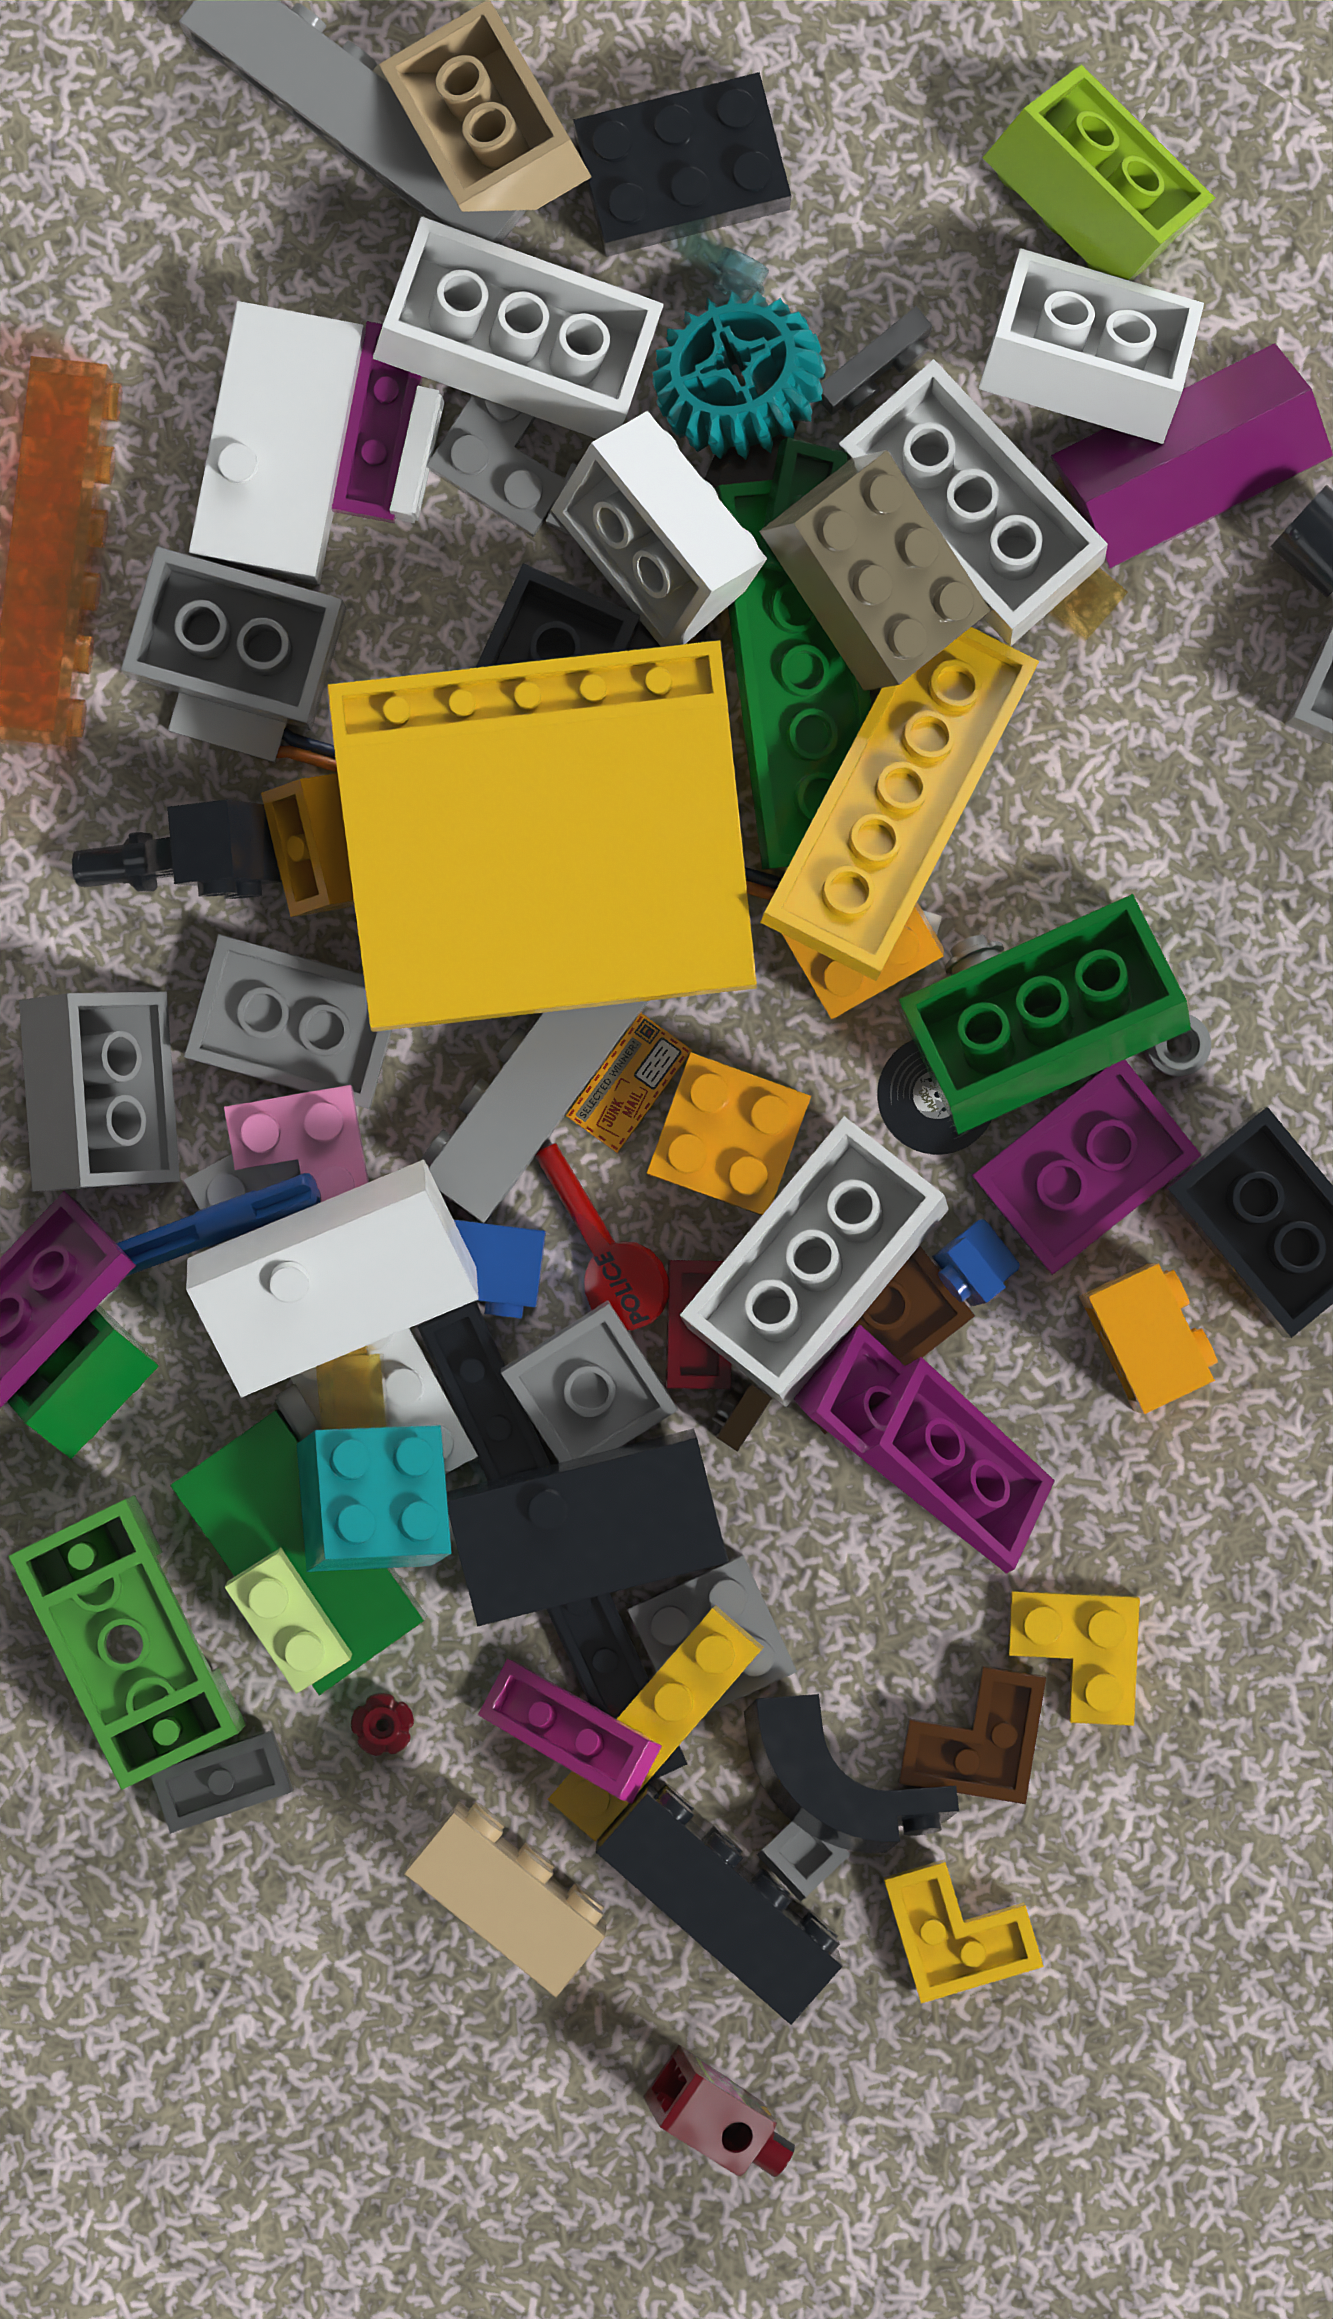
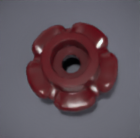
[351,1693,414,1756]

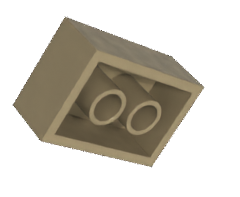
[759,450,991,691]

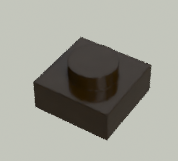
[712,1383,772,1452]

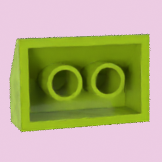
[982,64,1216,281]

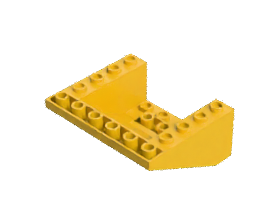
[328,640,757,1032]

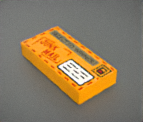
[566,1013,692,1154]

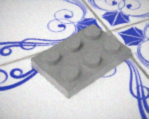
[184,934,392,1109]

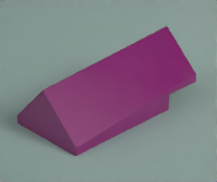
[1051,343,1333,570]
[794,1325,1055,1574]

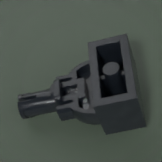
[72,799,282,899]

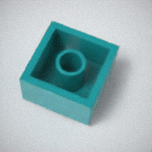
[297,1425,452,1572]

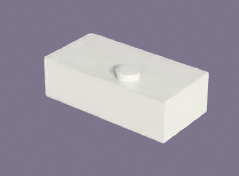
[372,216,664,439]
[189,301,365,586]
[838,359,1108,646]
[680,1116,949,1407]
[186,1159,479,1397]

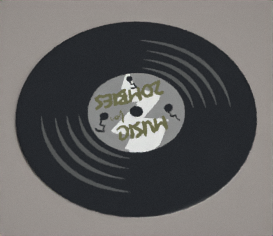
[877,1040,992,1155]

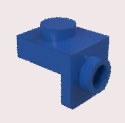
[932,1219,1020,1307]

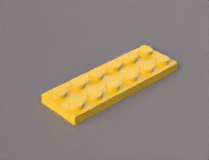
[760,627,1039,981]

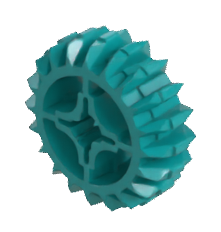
[652,291,826,460]

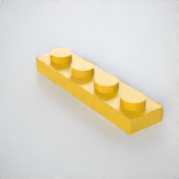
[547,1605,764,1842]

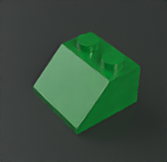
[7,1305,159,1459]

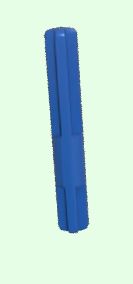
[116,1173,321,1277]

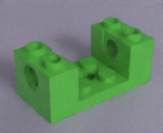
[8,1495,246,1790]

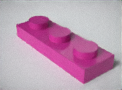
[478,1658,662,1803]

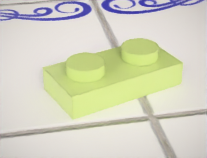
[224,1548,352,1694]

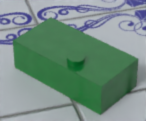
[899,894,1191,1134]
[170,1409,427,1696]

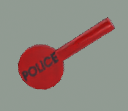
[535,1143,669,1331]

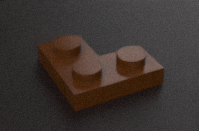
[898,1665,1046,1804]

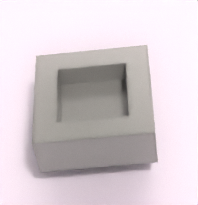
[757,1822,850,1902]

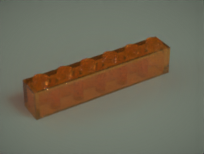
[0,356,123,752]

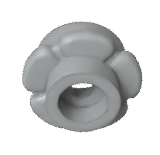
[945,935,1004,975]

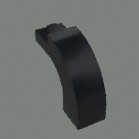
[744,1694,959,1853]

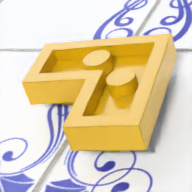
[1008,1591,1140,1726]
[883,1859,1044,2004]

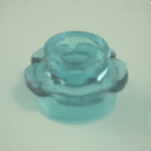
[708,247,769,303]

